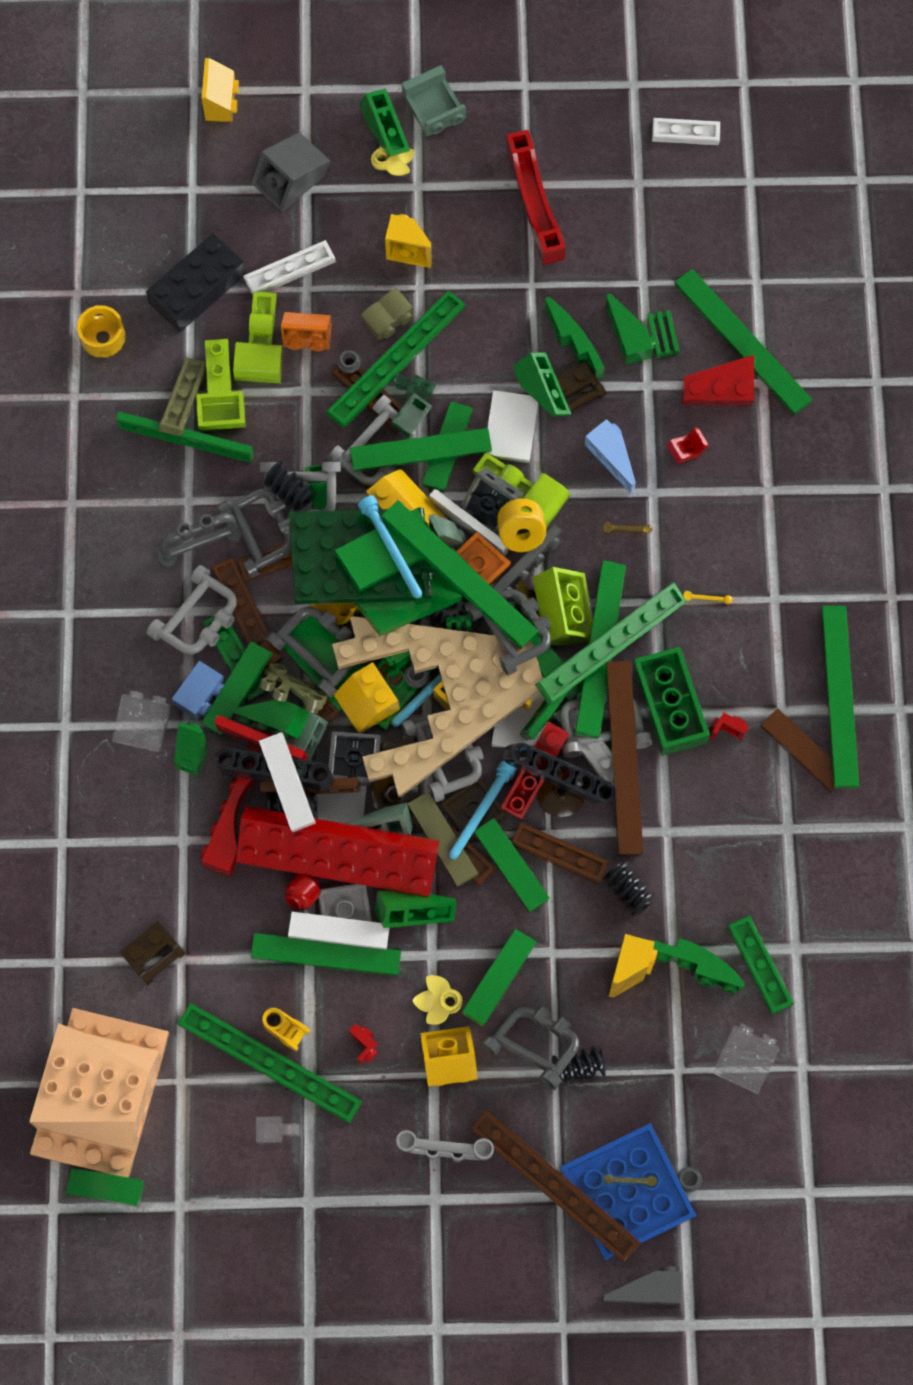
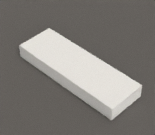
[652,118,720,145]

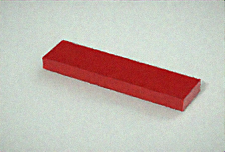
[214,715,308,760]

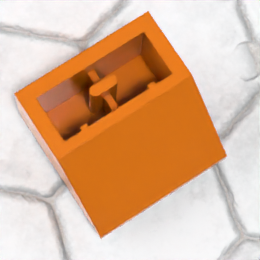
[281,312,332,352]

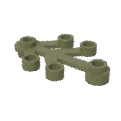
[260,663,328,713]

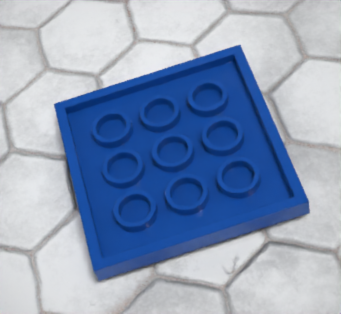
[560,1123,696,1261]

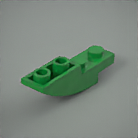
[652,938,745,994]

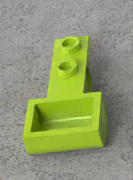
[233,292,283,384]
[196,339,246,431]
[472,452,570,529]

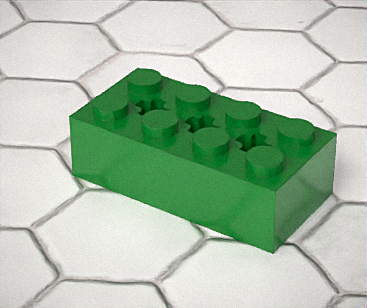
[632,647,710,756]

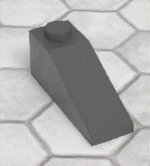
[602,1266,682,1305]

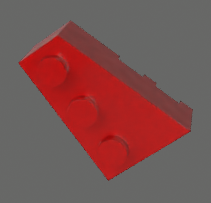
[682,355,754,406]

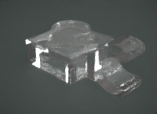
[256,1116,301,1144]

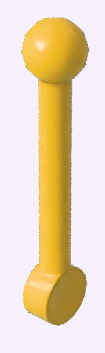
[683,591,733,605]

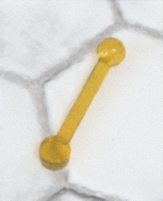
[603,522,653,534]
[603,1174,657,1187]

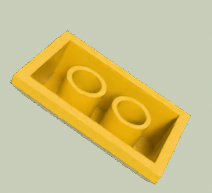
[366,469,448,526]
[608,934,658,998]

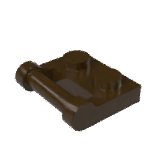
[556,361,606,417]
[120,921,186,986]

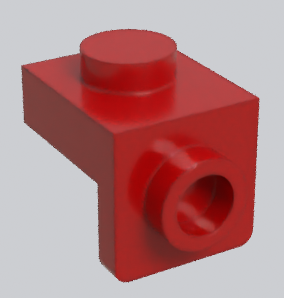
[666,427,708,464]
[709,712,749,741]
[349,1023,378,1065]

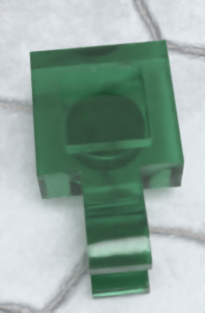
[393,373,436,402]

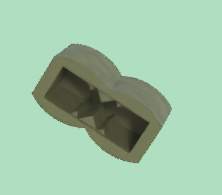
[361,288,414,341]

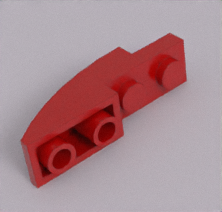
[501,721,569,819]

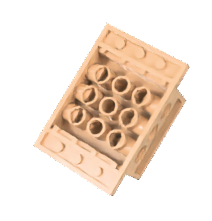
[29,1008,170,1178]

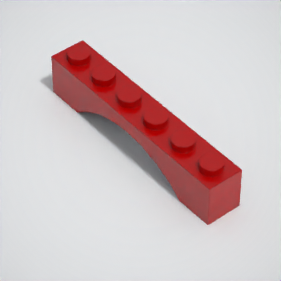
[506,130,566,265]
[200,729,273,877]

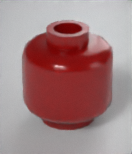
[284,874,321,910]

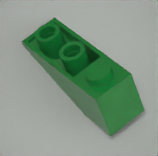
[231,700,310,740]
[174,722,209,777]

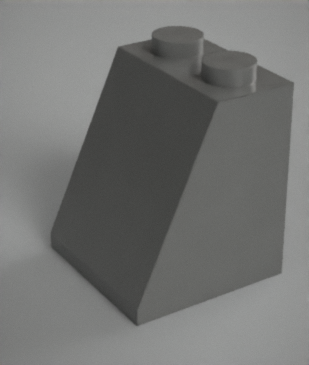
[251,132,330,212]

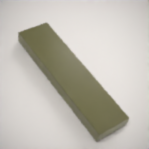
[159,357,207,436]
[407,792,478,887]

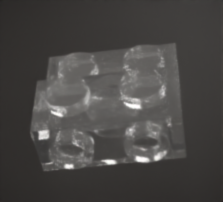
[112,690,172,752]
[712,1023,780,1095]

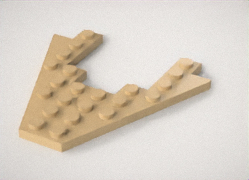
[332,616,542,797]

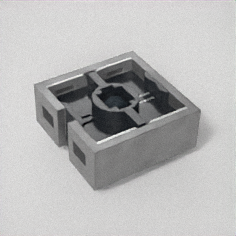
[460,467,524,535]
[329,731,381,787]

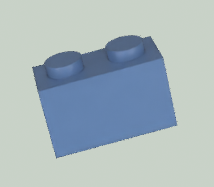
[172,661,225,721]

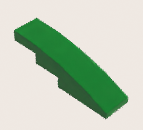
[544,297,605,380]
[462,929,537,1026]

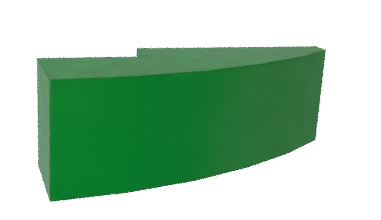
[66,1169,145,1208]

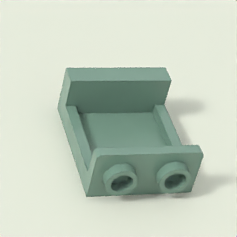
[402,65,466,137]

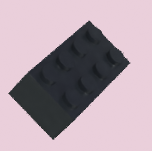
[146,233,246,333]

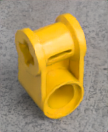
[262,1008,311,1051]

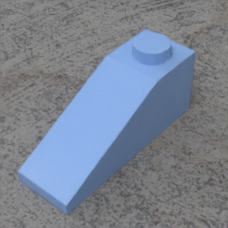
[585,419,636,494]

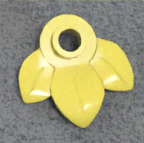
[371,145,415,176]
[413,975,463,1025]

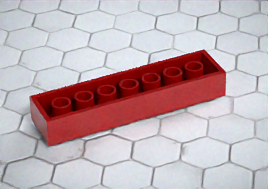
[236,806,440,897]

